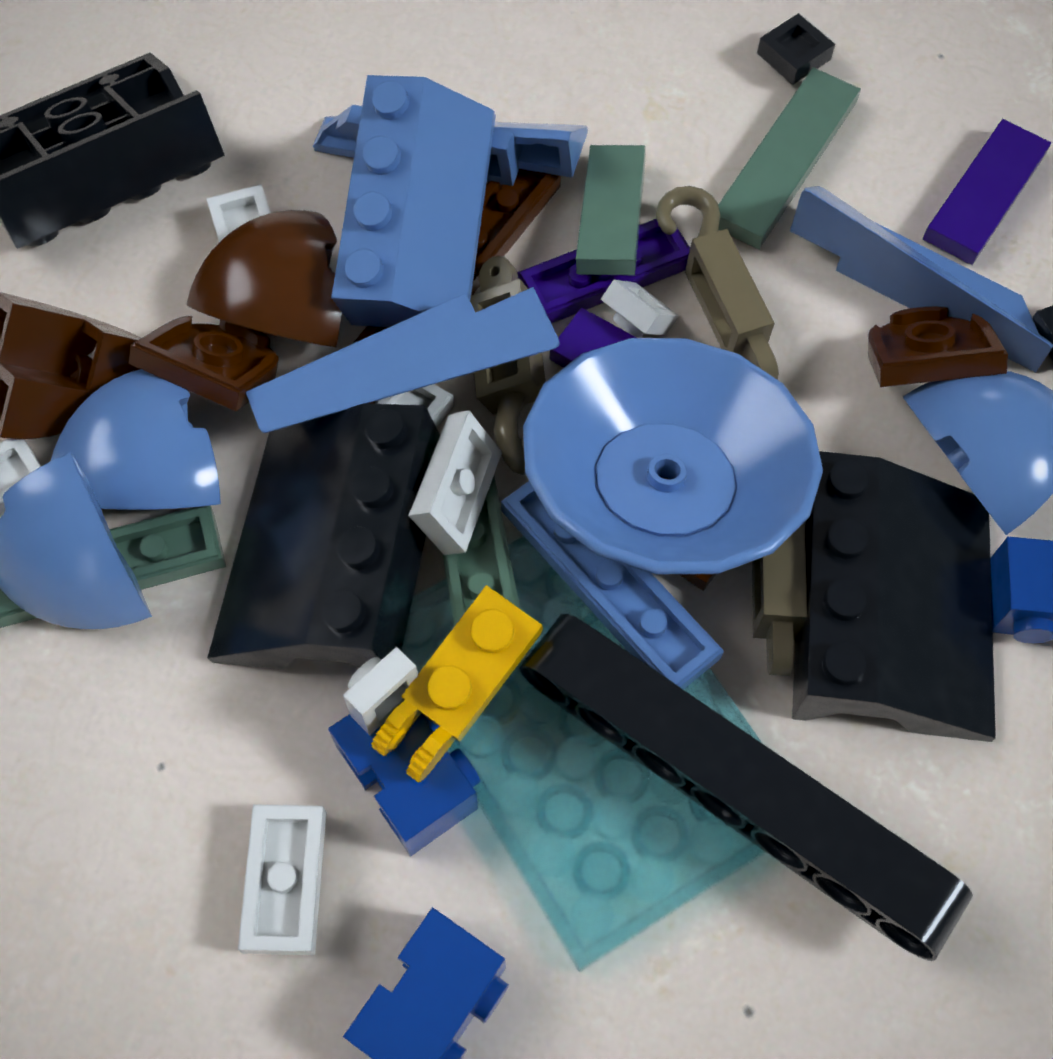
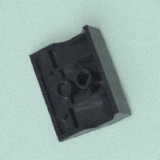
[0,52,225,249]
[207,403,440,669]
[792,451,996,742]

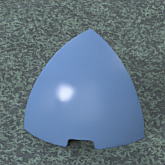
[51,369,221,510]
[903,371,1053,535]
[0,452,152,629]

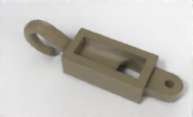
[656,186,779,379]
[470,256,546,475]
[752,522,807,676]

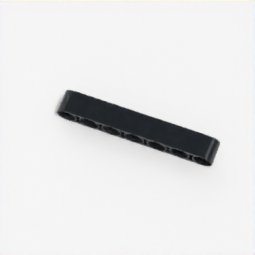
[519,614,973,961]

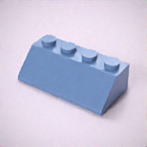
[331,75,496,328]

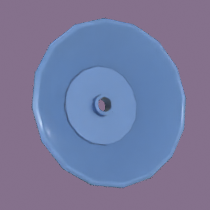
[523,338,823,575]

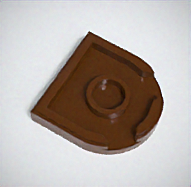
[868,306,1008,387]
[129,316,279,412]

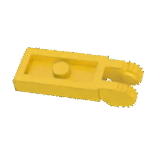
[371,585,543,783]

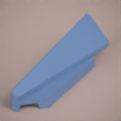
[313,105,588,186]
[790,186,1053,373]
[246,287,560,433]

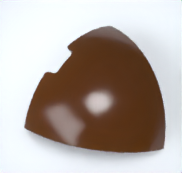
[186,210,342,348]
[0,292,141,439]

